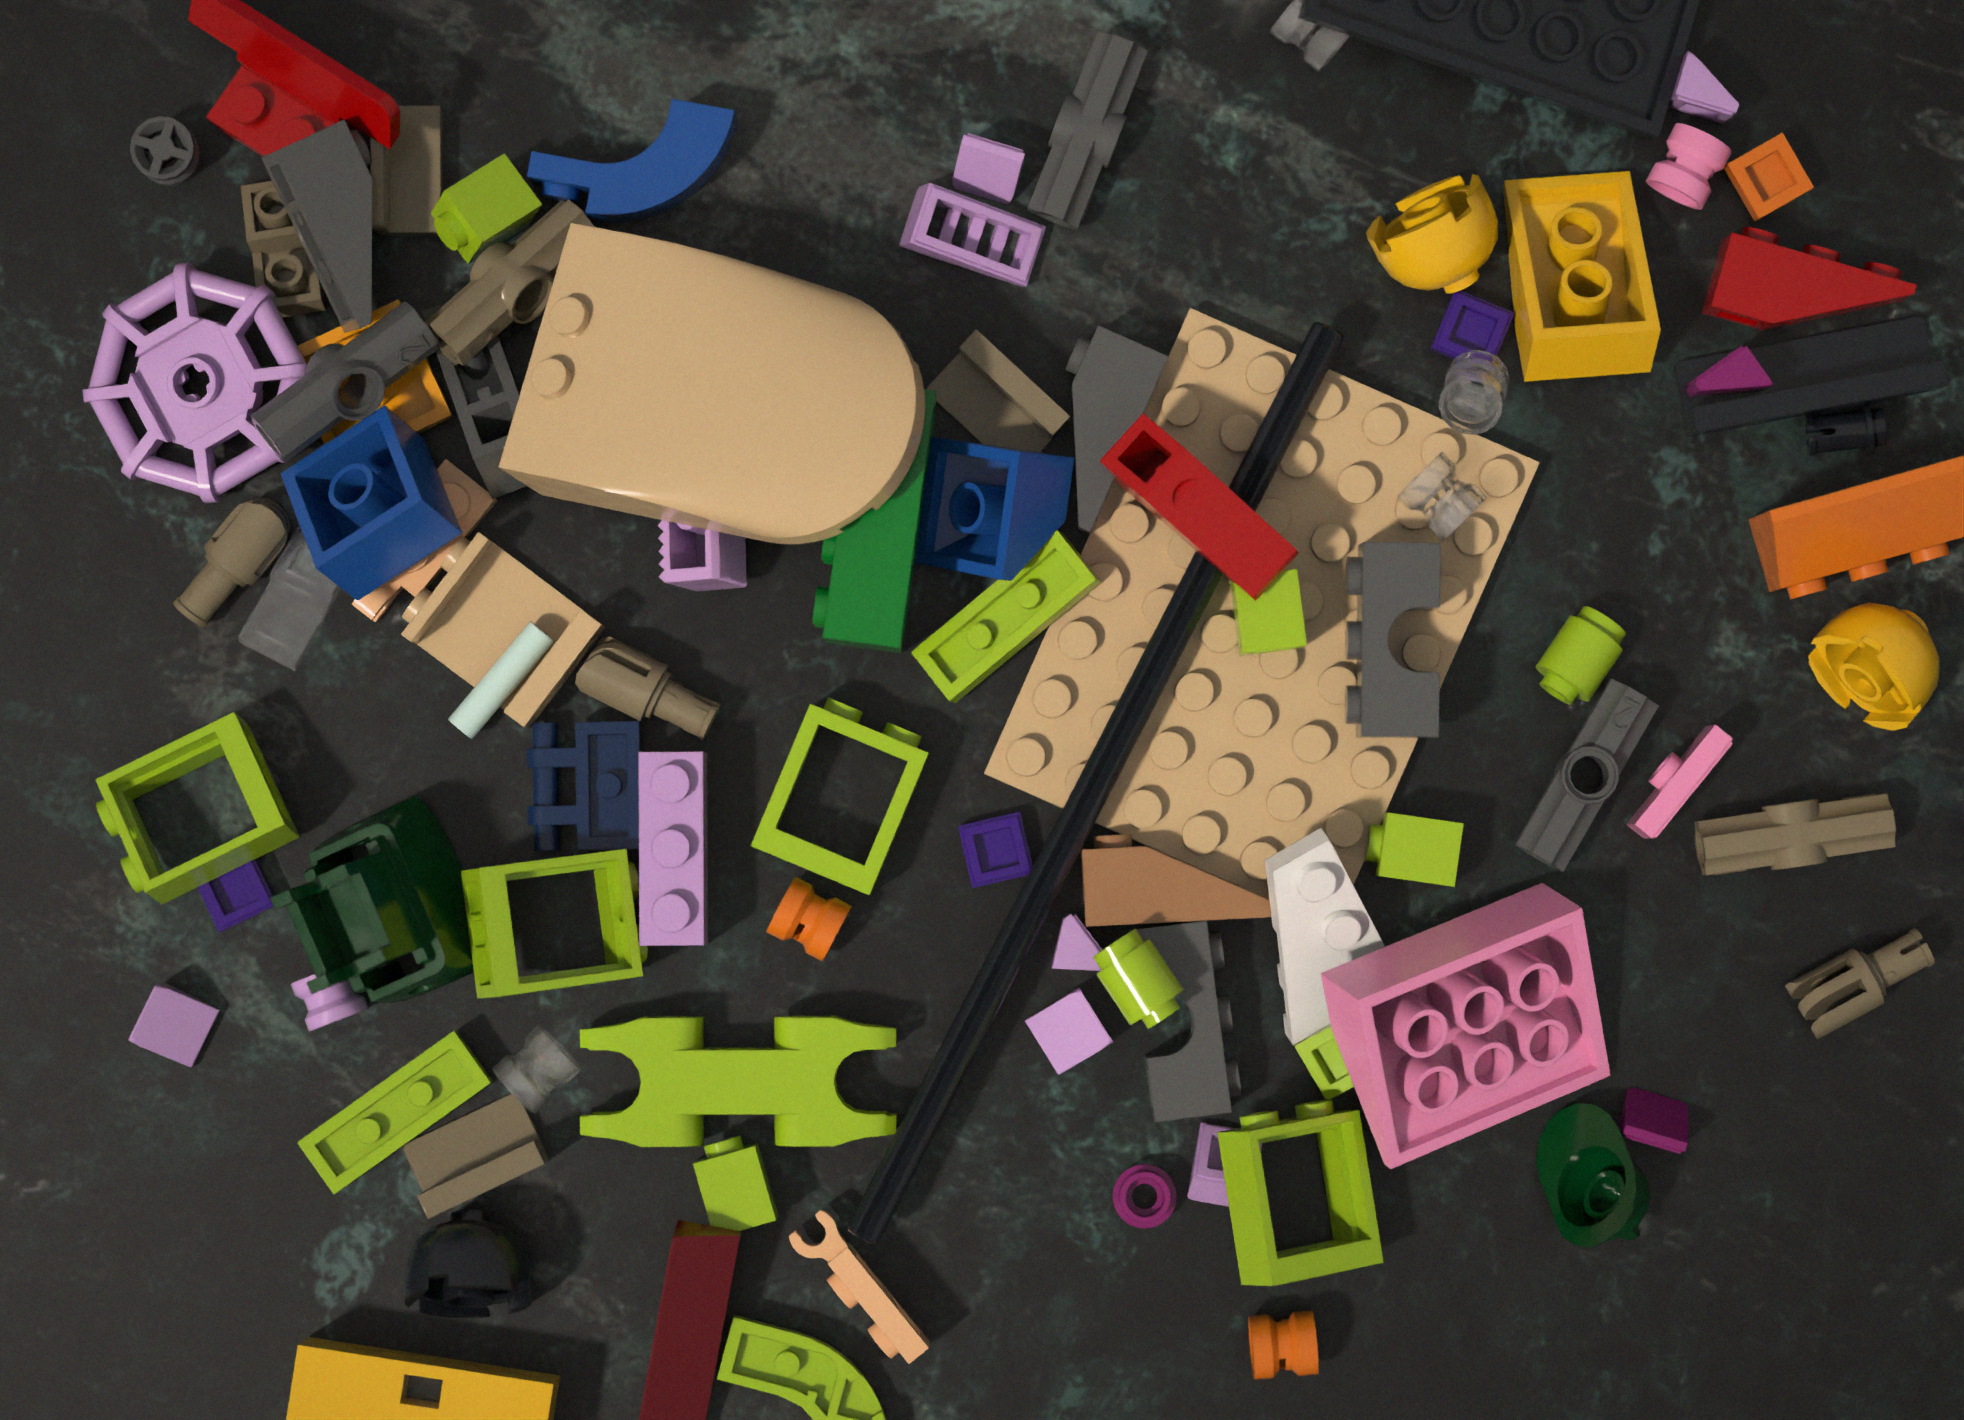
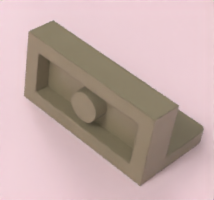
[370,106,443,236]
[927,329,1070,452]
[403,1093,550,1219]

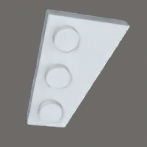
[1265,828,1385,1045]

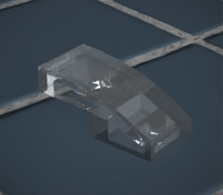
[239,524,340,671]

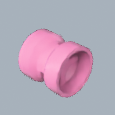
[1646,123,1732,210]

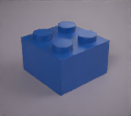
[280,405,462,601]

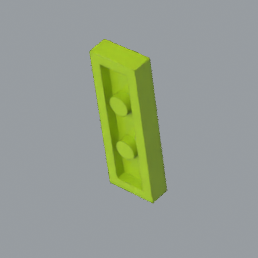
[911,530,1101,703]
[297,1030,493,1194]

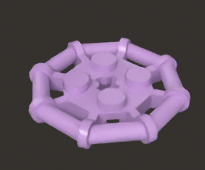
[82,262,308,503]

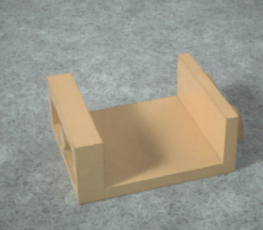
[401,532,606,729]

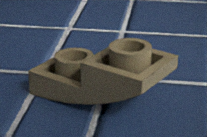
[241,181,326,318]

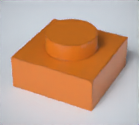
[1724,132,1814,222]

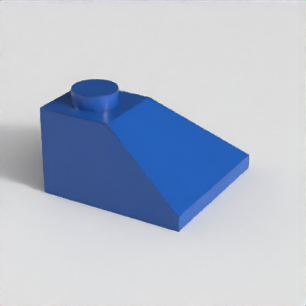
[914,437,1074,581]

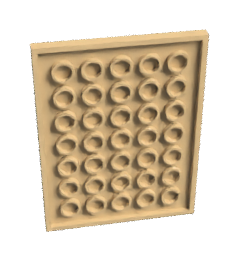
[984,308,1540,900]

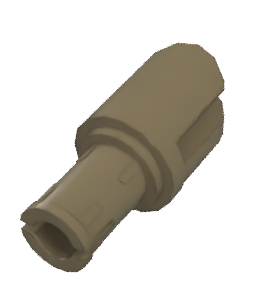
[173,497,291,628]
[575,636,721,740]
[1785,928,1935,1039]

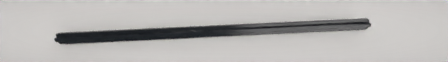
[849,322,1343,1244]

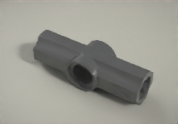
[1027,31,1148,230]
[250,301,439,463]
[1514,678,1659,872]

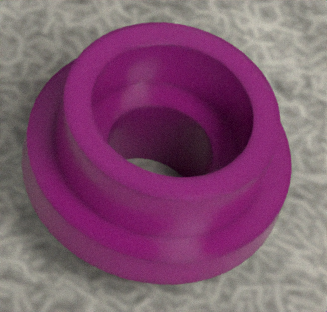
[1112,1164,1177,1228]

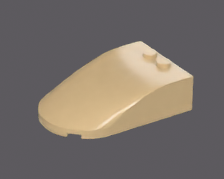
[499,223,925,544]

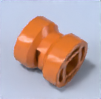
[766,876,852,962]
[1248,1310,1319,1380]

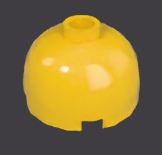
[1366,174,1498,294]
[1808,602,1940,731]

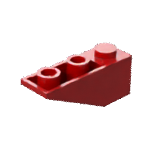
[1702,227,1917,330]
[1100,413,1299,601]

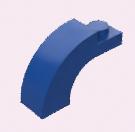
[527,99,738,223]

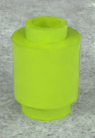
[1536,606,1626,705]
[1093,928,1184,1029]

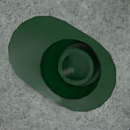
[1536,1103,1650,1247]

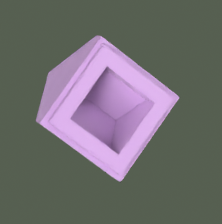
[1051,913,1102,971]

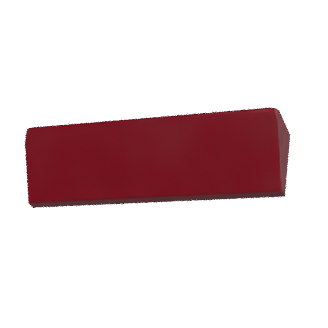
[639,1219,741,1420]

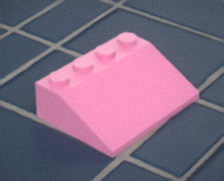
[1321,883,1611,1169]

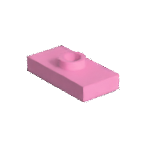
[1626,725,1733,839]

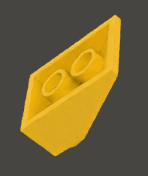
[1503,171,1661,382]

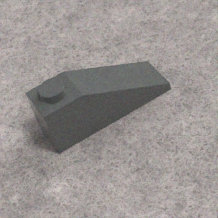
[261,120,372,333]
[422,301,527,499]
[1065,325,1169,536]

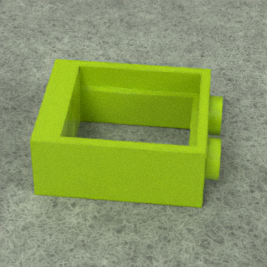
[751,698,929,895]
[95,712,300,905]
[461,849,648,999]
[1217,1100,1384,1286]

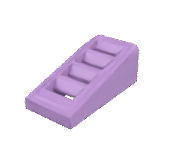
[899,183,1046,287]

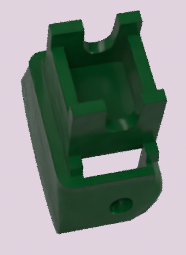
[270,796,474,1003]

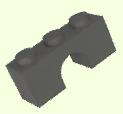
[1345,542,1441,738]
[1128,921,1241,1122]

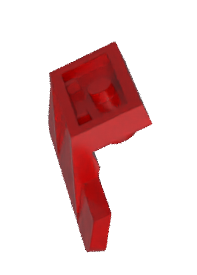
[188,0,400,157]

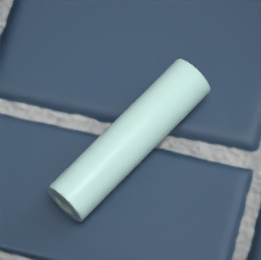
[448,621,555,739]

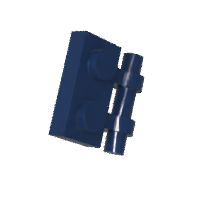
[526,721,641,851]

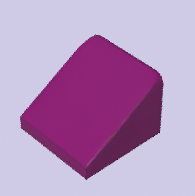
[1685,346,1773,397]
[1617,1087,1689,1154]

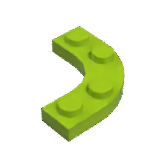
[717,1315,886,1420]

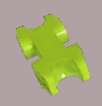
[580,1015,897,1147]

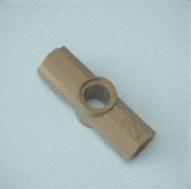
[425,199,595,366]
[1694,793,1896,875]

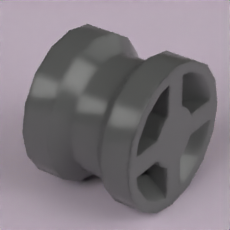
[130,116,202,186]

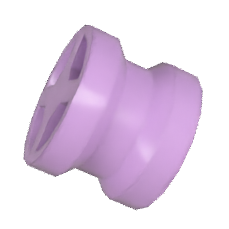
[291,974,369,1032]

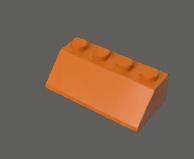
[1748,456,1964,600]

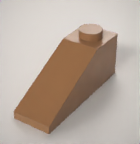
[1081,834,1271,927]

